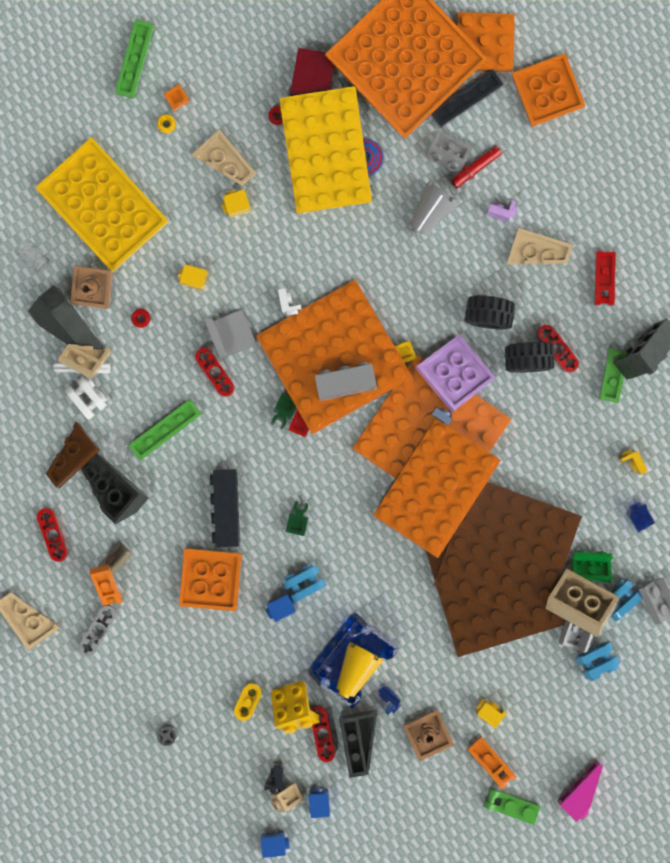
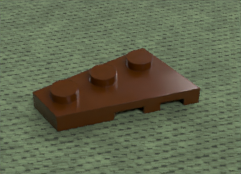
[46,422,100,489]

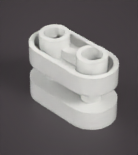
[65,376,107,420]

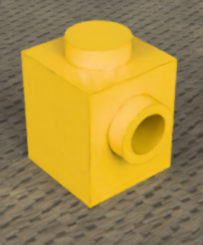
[221,189,252,218]

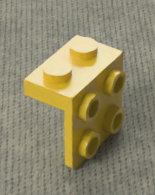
[271,680,320,734]

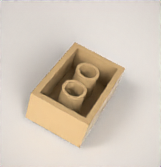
[546,569,619,637]

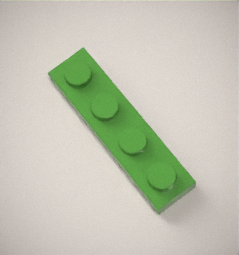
[115,19,154,99]
[129,399,202,461]

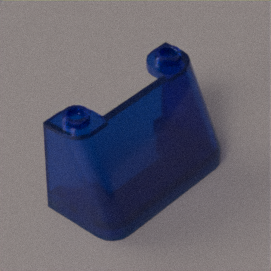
[309,613,400,709]

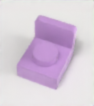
[486,200,517,222]

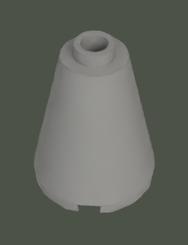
[410,181,460,236]

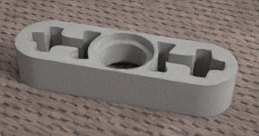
[79,605,118,656]

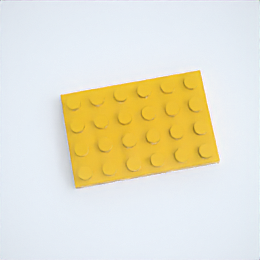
[279,86,372,214]
[35,136,169,272]

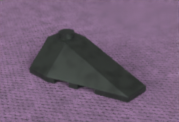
[28,285,104,350]
[81,453,149,524]

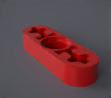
[537,325,579,373]
[195,348,235,397]
[37,508,69,562]
[311,705,335,762]

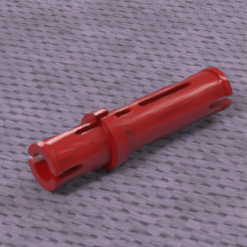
[450,145,502,189]

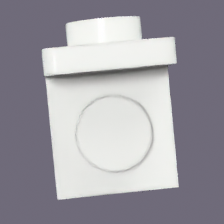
[278,288,301,317]

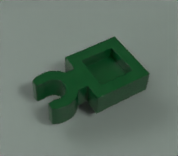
[271,393,296,429]
[286,501,308,536]

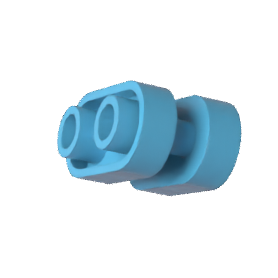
[283,563,327,603]
[611,578,642,621]
[575,641,620,681]

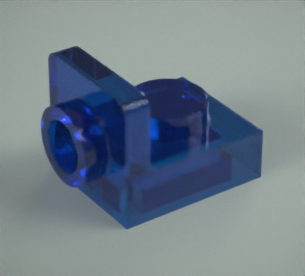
[626,502,655,533]
[378,683,401,715]

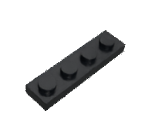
[431,69,504,128]

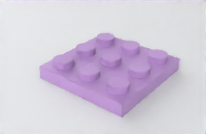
[415,334,496,413]

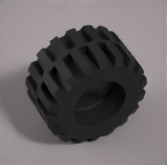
[464,295,516,330]
[505,342,554,373]

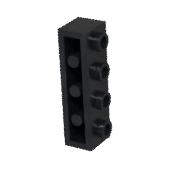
[210,469,240,547]

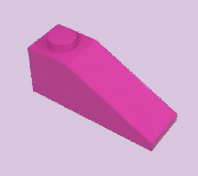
[557,760,603,822]

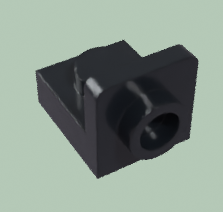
[264,761,285,793]

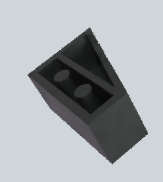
[613,318,670,380]
[339,709,377,778]

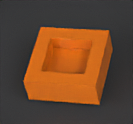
[164,84,190,112]

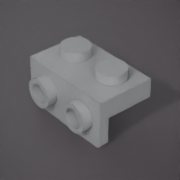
[558,620,593,653]

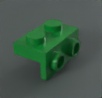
[571,550,613,582]

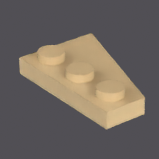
[191,129,257,186]
[506,228,573,264]
[0,592,61,651]

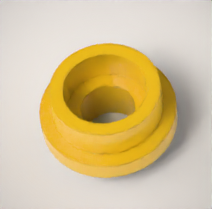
[157,114,176,134]

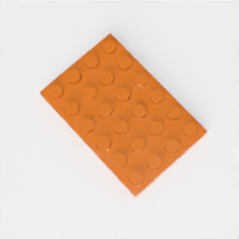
[373,419,501,558]

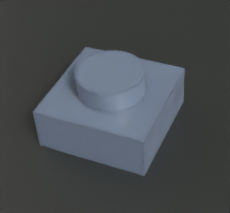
[431,407,452,425]

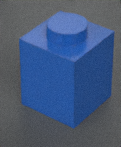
[265,593,296,622]
[309,787,330,818]
[260,831,290,858]

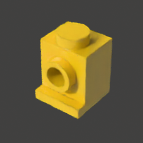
[475,698,507,729]

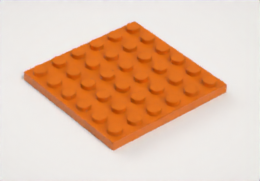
[325,0,488,140]
[256,280,413,435]
[352,354,512,479]

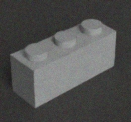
[315,362,377,401]

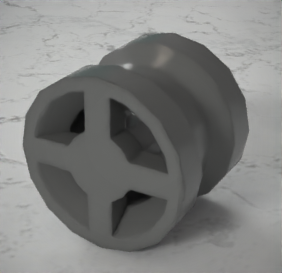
[157,724,178,746]

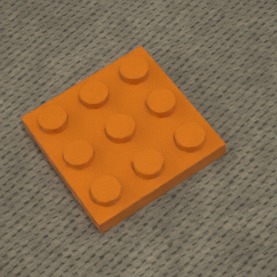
[457,12,515,72]
[511,53,586,128]
[179,548,242,611]

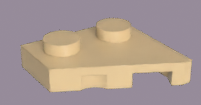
[58,344,111,379]

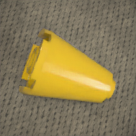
[336,642,383,699]

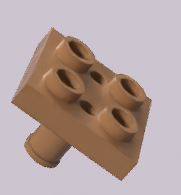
[70,265,113,309]
[403,709,454,762]

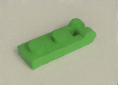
[599,347,628,403]
[483,787,540,825]

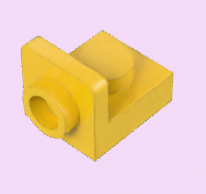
[618,449,648,475]

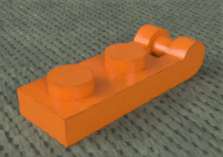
[90,565,123,607]
[467,736,517,790]

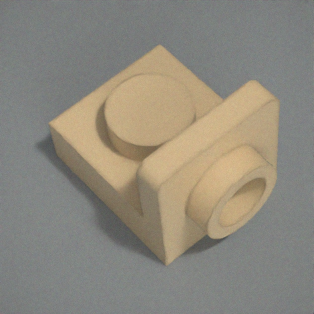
[270,783,304,812]

